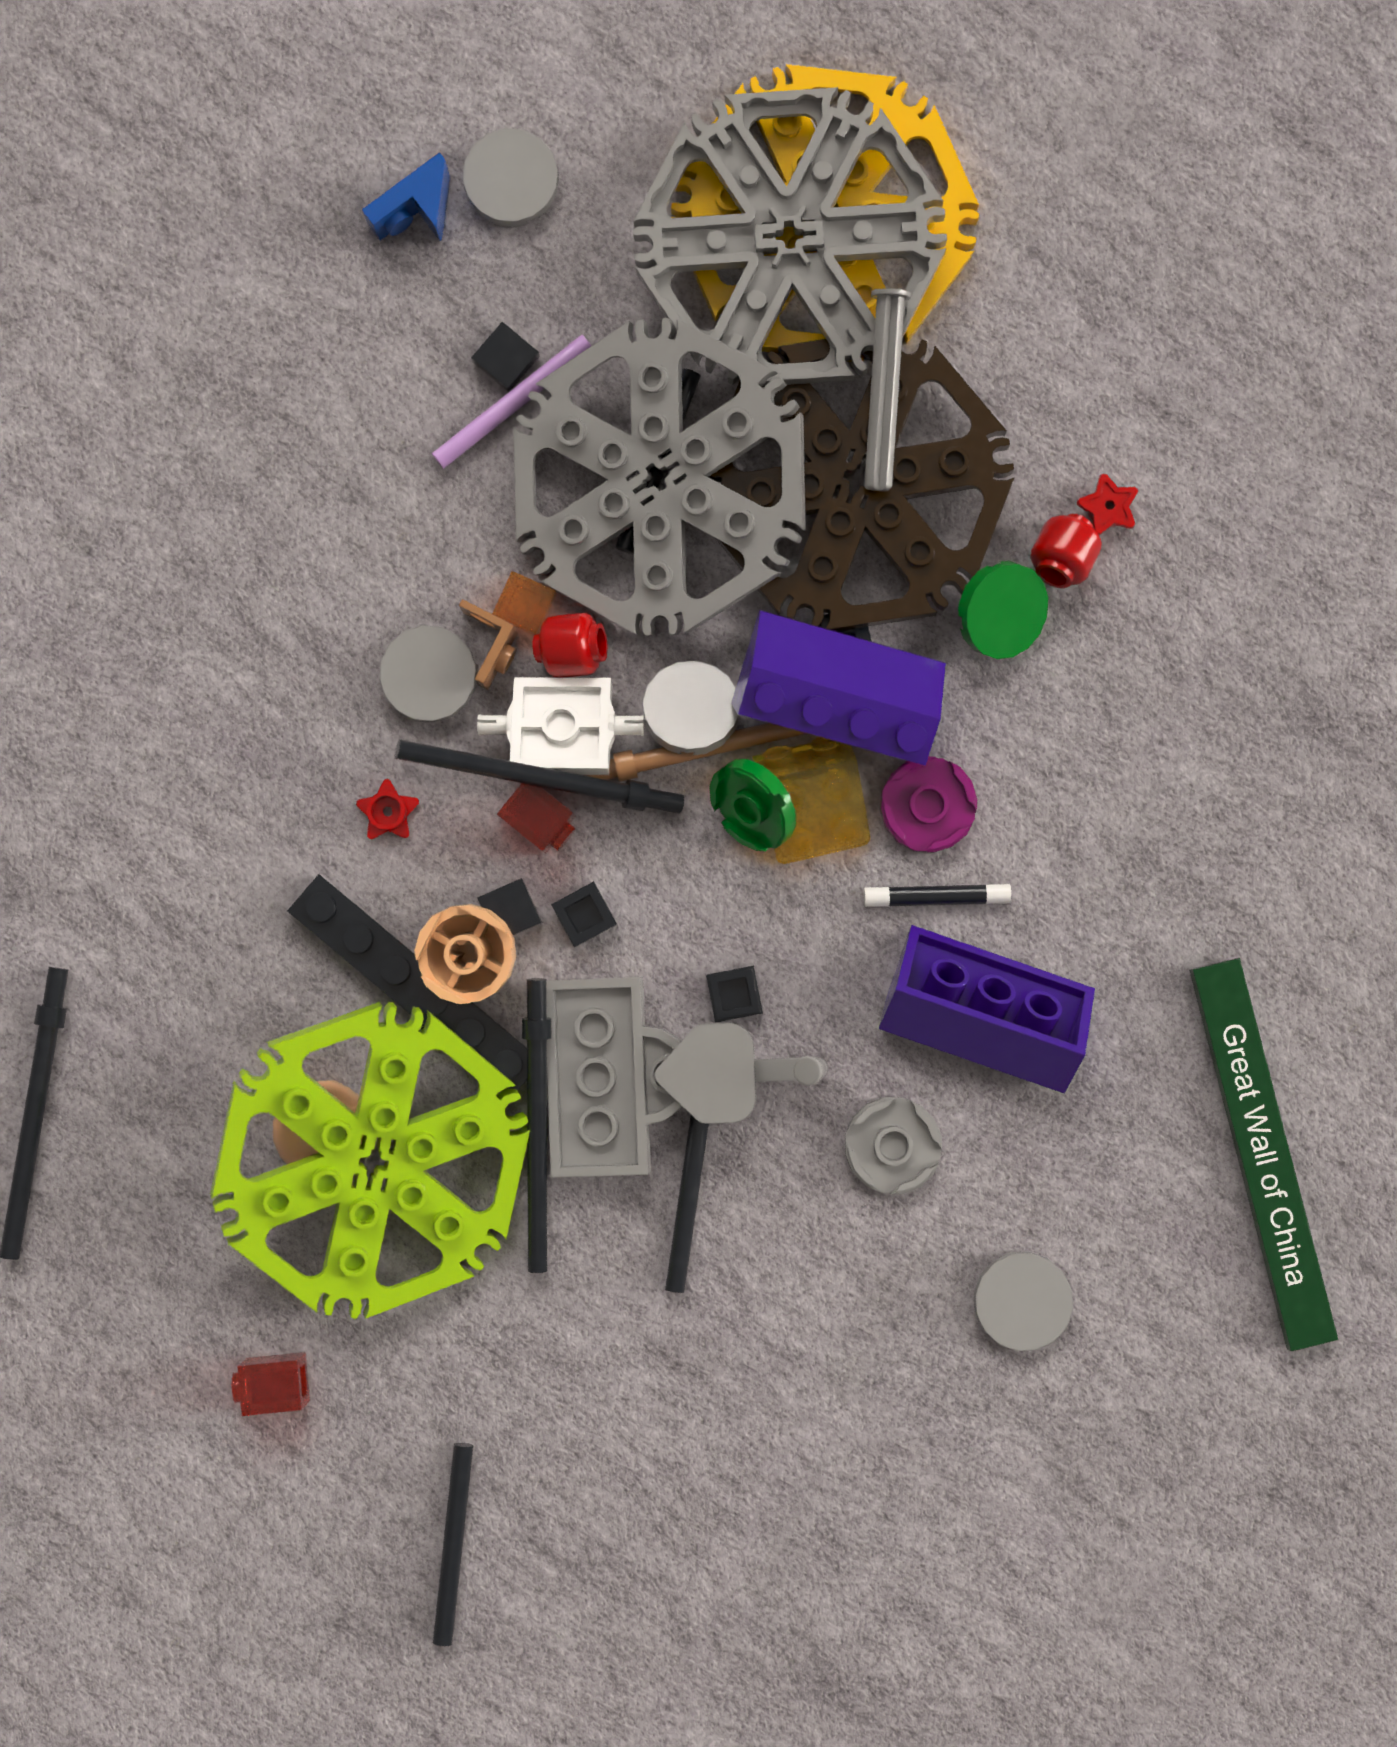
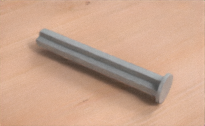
[864,289,911,491]

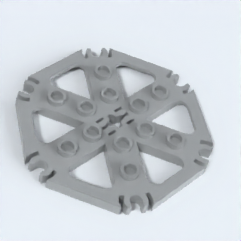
[633,87,947,386]
[513,318,806,636]

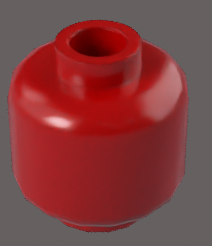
[1030,514,1102,589]
[532,613,608,678]

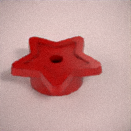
[1076,474,1138,535]
[356,779,419,840]

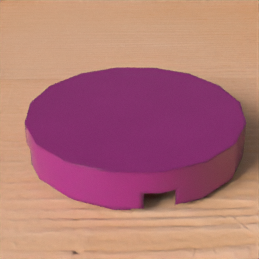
[880,756,978,853]

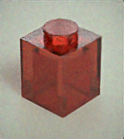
[497,783,576,854]
[231,1352,310,1416]

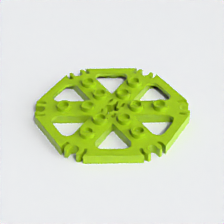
[210,1002,530,1319]

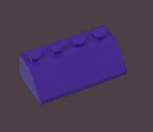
[731,610,946,766]
[879,925,1095,1094]

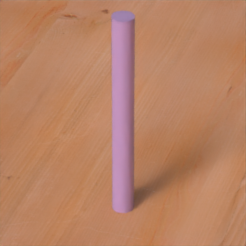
[432,334,591,469]

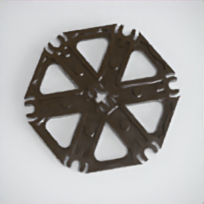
[708,339,1015,632]

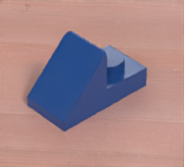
[362,152,451,241]

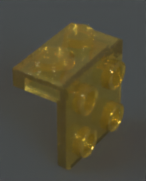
[752,736,871,864]

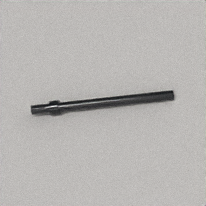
[395,739,684,814]
[0,967,69,1260]
[522,978,552,1273]

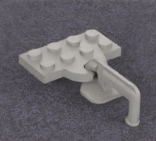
[546,977,828,1178]

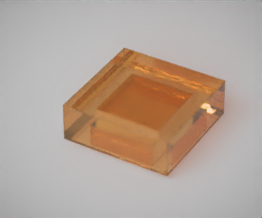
[492,571,557,635]

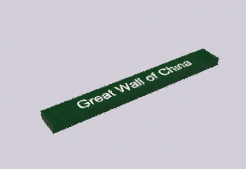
[1189,958,1339,1352]

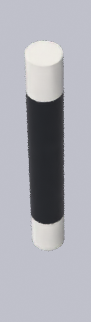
[864,884,1011,907]

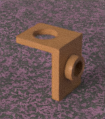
[459,599,518,690]

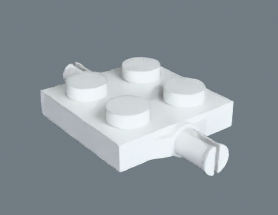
[477,677,645,775]

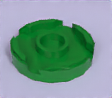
[958,560,1048,659]
[709,759,796,852]

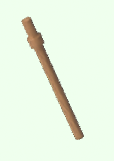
[585,723,808,782]

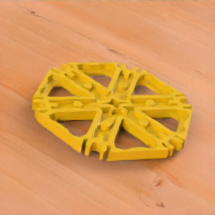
[671,64,979,362]

